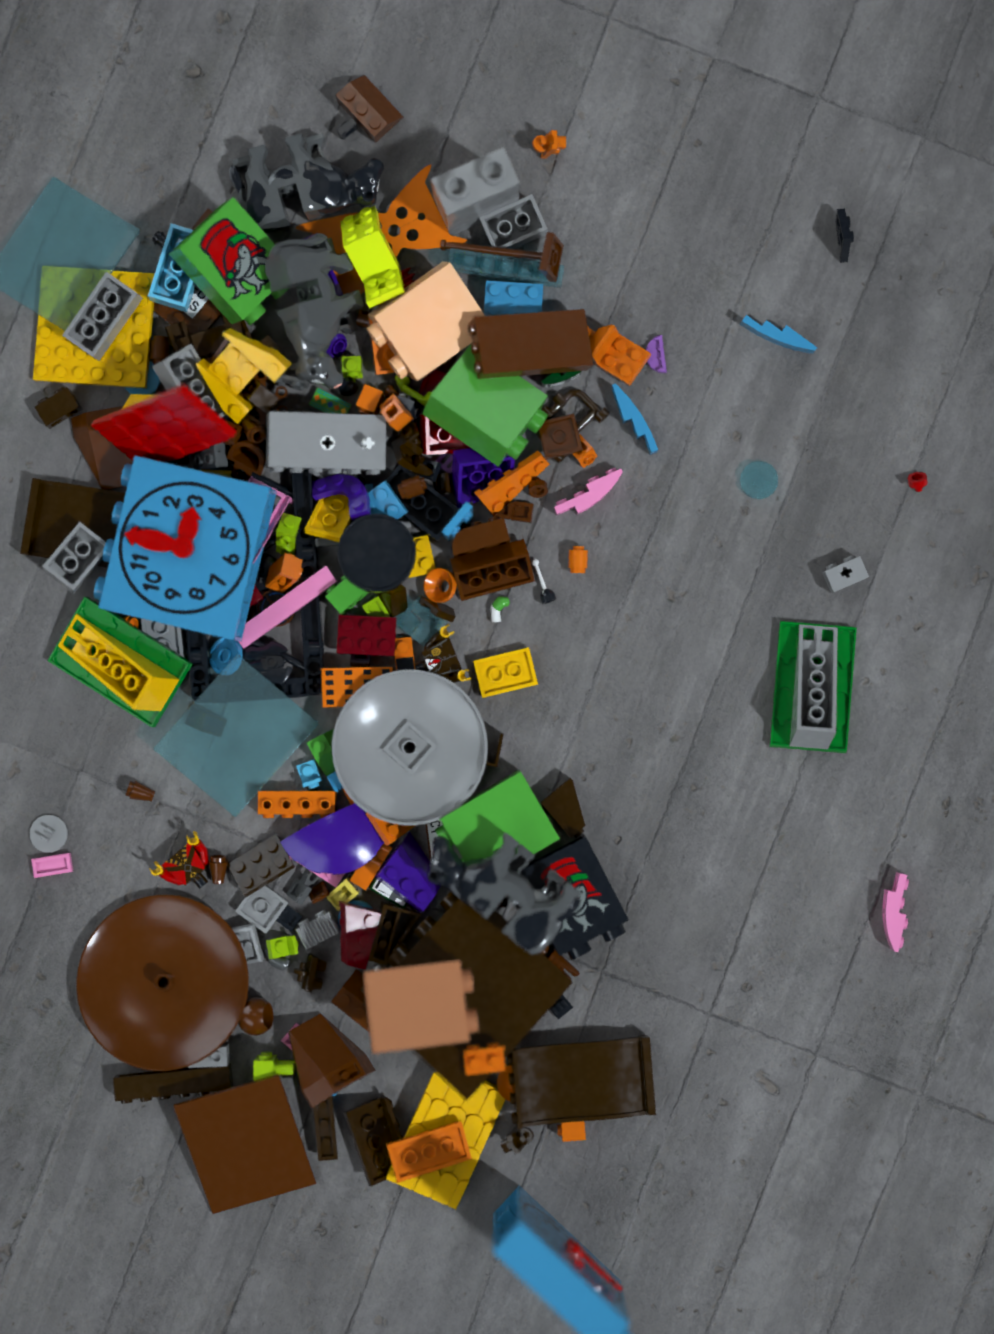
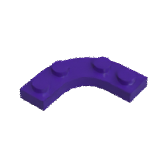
[312,474,370,520]

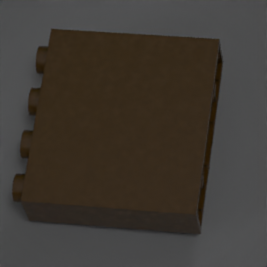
[360,891,573,1100]

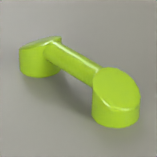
[395,375,432,406]

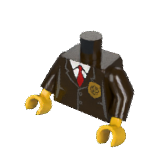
[415,624,471,683]

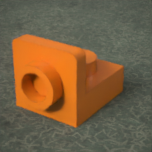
[572,434,597,468]

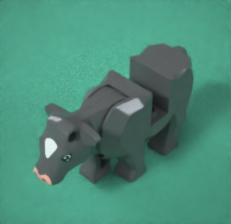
[265,233,364,389]

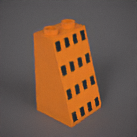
[321,667,394,707]

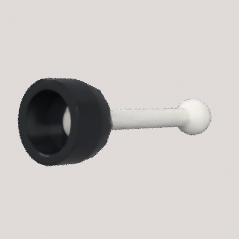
[531,559,557,604]

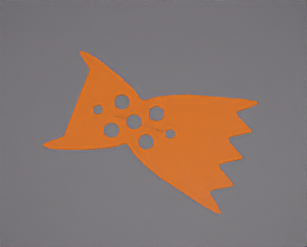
[296,164,467,294]

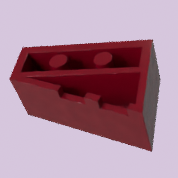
[339,901,381,970]

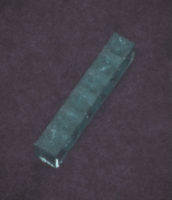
[448,248,565,288]

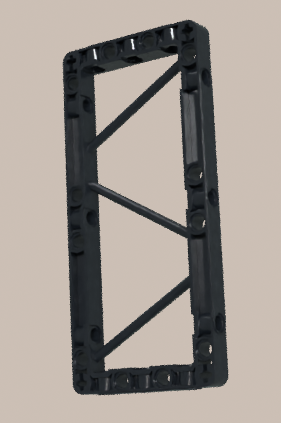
[176,410,324,703]

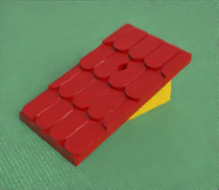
[91,384,237,463]

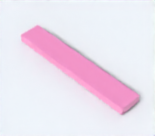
[238,566,338,649]

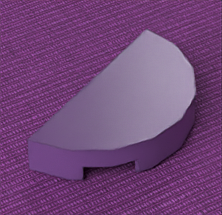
[645,335,667,373]

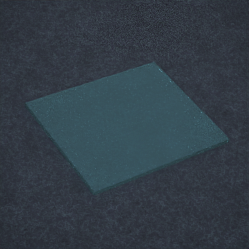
[0,177,140,331]
[153,654,319,817]

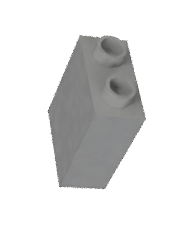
[431,147,520,236]

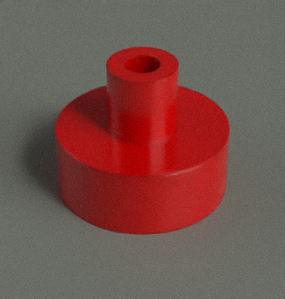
[908,472,928,492]

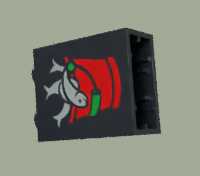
[520,835,629,960]

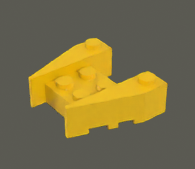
[196,328,292,424]

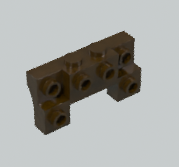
[165,311,252,359]

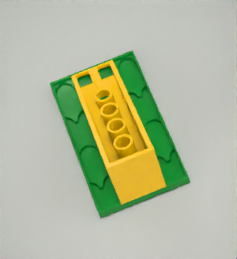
[47,597,193,727]

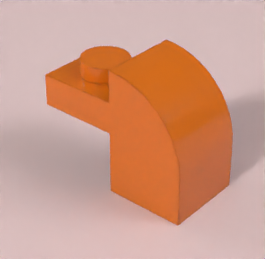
[379,393,413,431]

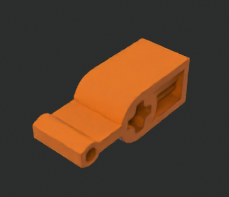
[349,843,392,891]

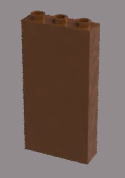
[468,309,594,379]

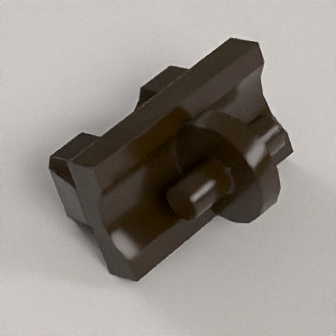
[293,954,327,992]
[500,1126,534,1154]

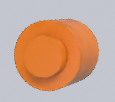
[568,546,588,573]

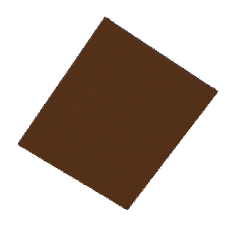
[173,1074,316,1214]

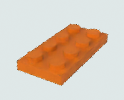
[386,1120,472,1183]

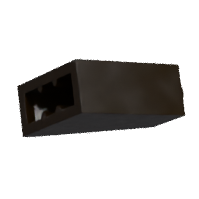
[541,778,585,838]

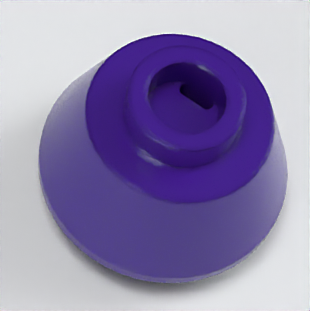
[326,333,347,358]

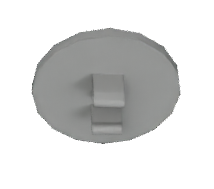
[30,815,68,853]

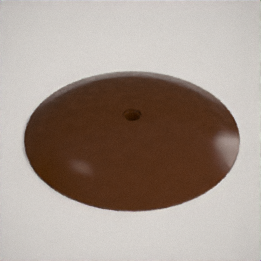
[77,895,249,1071]

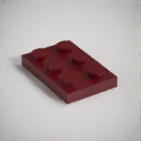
[337,615,397,656]

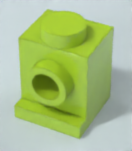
[342,356,363,379]

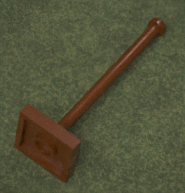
[441,232,564,282]

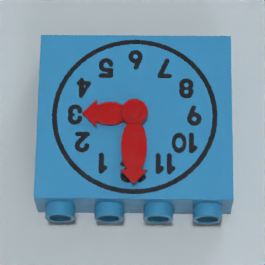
[94,456,277,641]
[492,1185,631,1334]

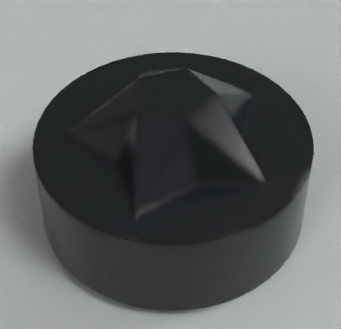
[338,377,358,396]

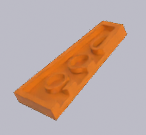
[474,451,550,516]

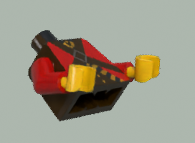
[149,831,209,889]

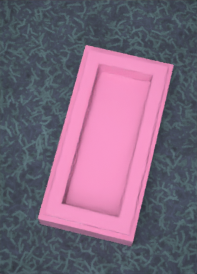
[31,853,73,878]

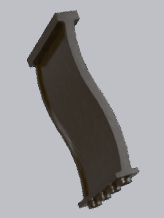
[20,478,126,568]
[507,1035,656,1129]

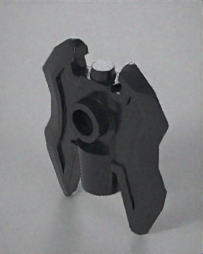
[242,641,292,689]

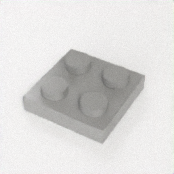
[235,885,289,934]

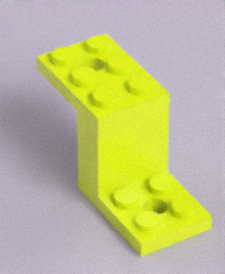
[340,205,405,308]

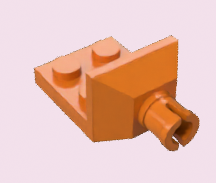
[587,324,651,386]

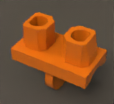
[532,130,566,159]

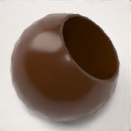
[238,997,274,1036]

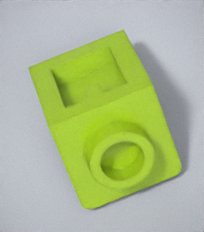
[266,935,298,959]

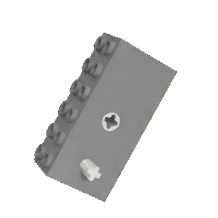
[265,411,386,475]

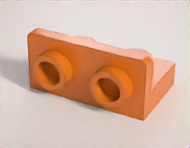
[463,1043,506,1075]

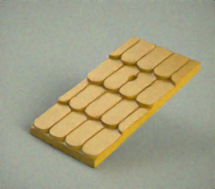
[386,1072,505,1209]

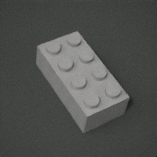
[62,272,143,361]

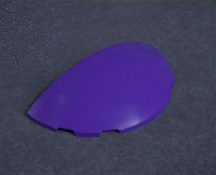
[280,803,384,875]

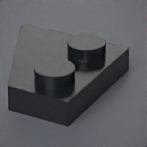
[835,208,854,263]

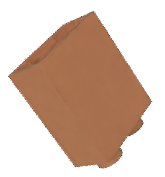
[363,960,478,1054]

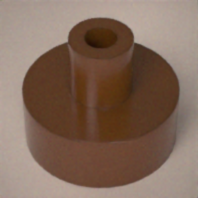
[528,478,548,498]

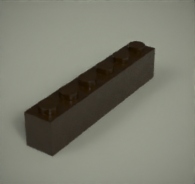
[113,1063,233,1104]

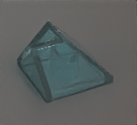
[396,595,448,647]

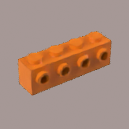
[258,790,336,818]

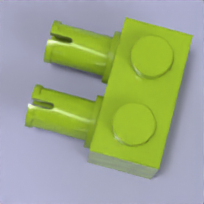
[253,1051,296,1081]

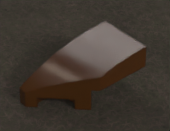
[495,501,534,523]

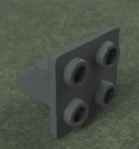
[194,442,228,470]

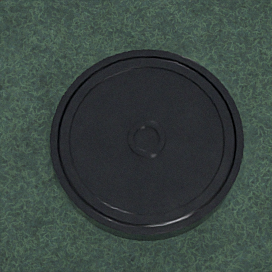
[338,514,416,593]

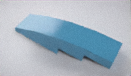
[740,315,817,354]
[611,383,658,455]

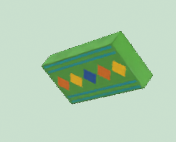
[309,387,352,414]

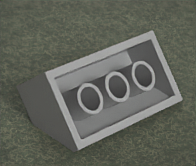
[152,344,226,418]

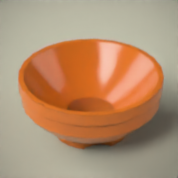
[424,568,457,603]

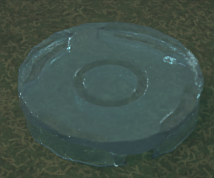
[740,461,778,500]

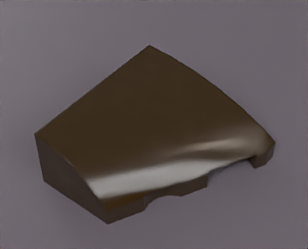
[391,435,433,476]

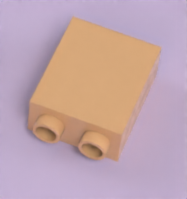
[366,261,485,381]

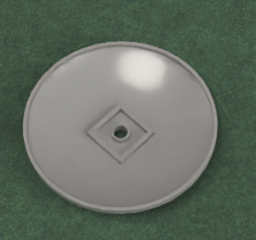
[332,670,488,825]

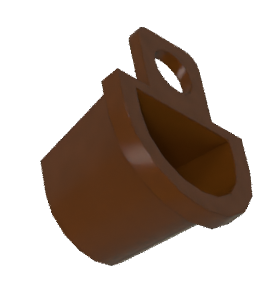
[227,438,266,482]

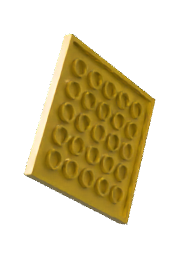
[33,266,155,389]

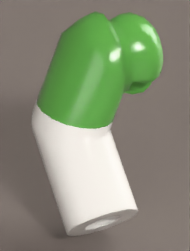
[490,596,510,623]

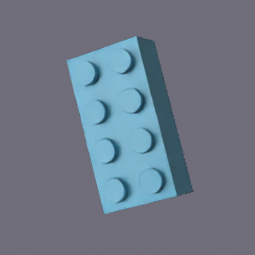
[148,223,196,312]

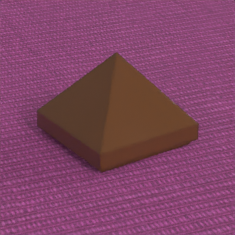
[309,881,330,904]

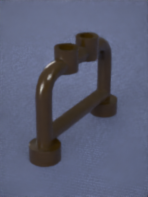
[536,389,610,464]

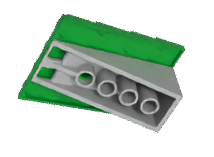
[769,621,857,753]

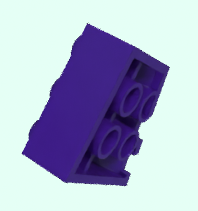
[452,448,515,509]
[375,831,440,912]

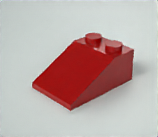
[419,414,471,455]

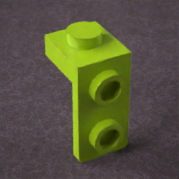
[276,513,302,555]

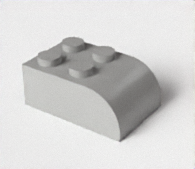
[480,194,548,249]
[42,522,106,594]

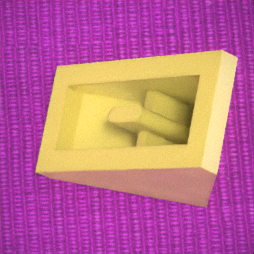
[327,877,360,911]

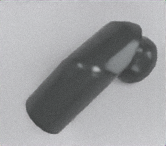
[265,949,290,970]

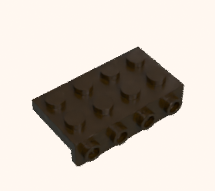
[343,1096,404,1186]

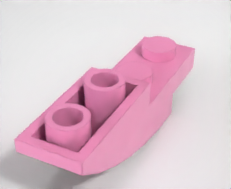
[554,468,623,515]
[882,872,909,952]

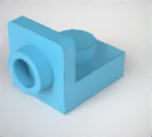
[296,759,323,790]

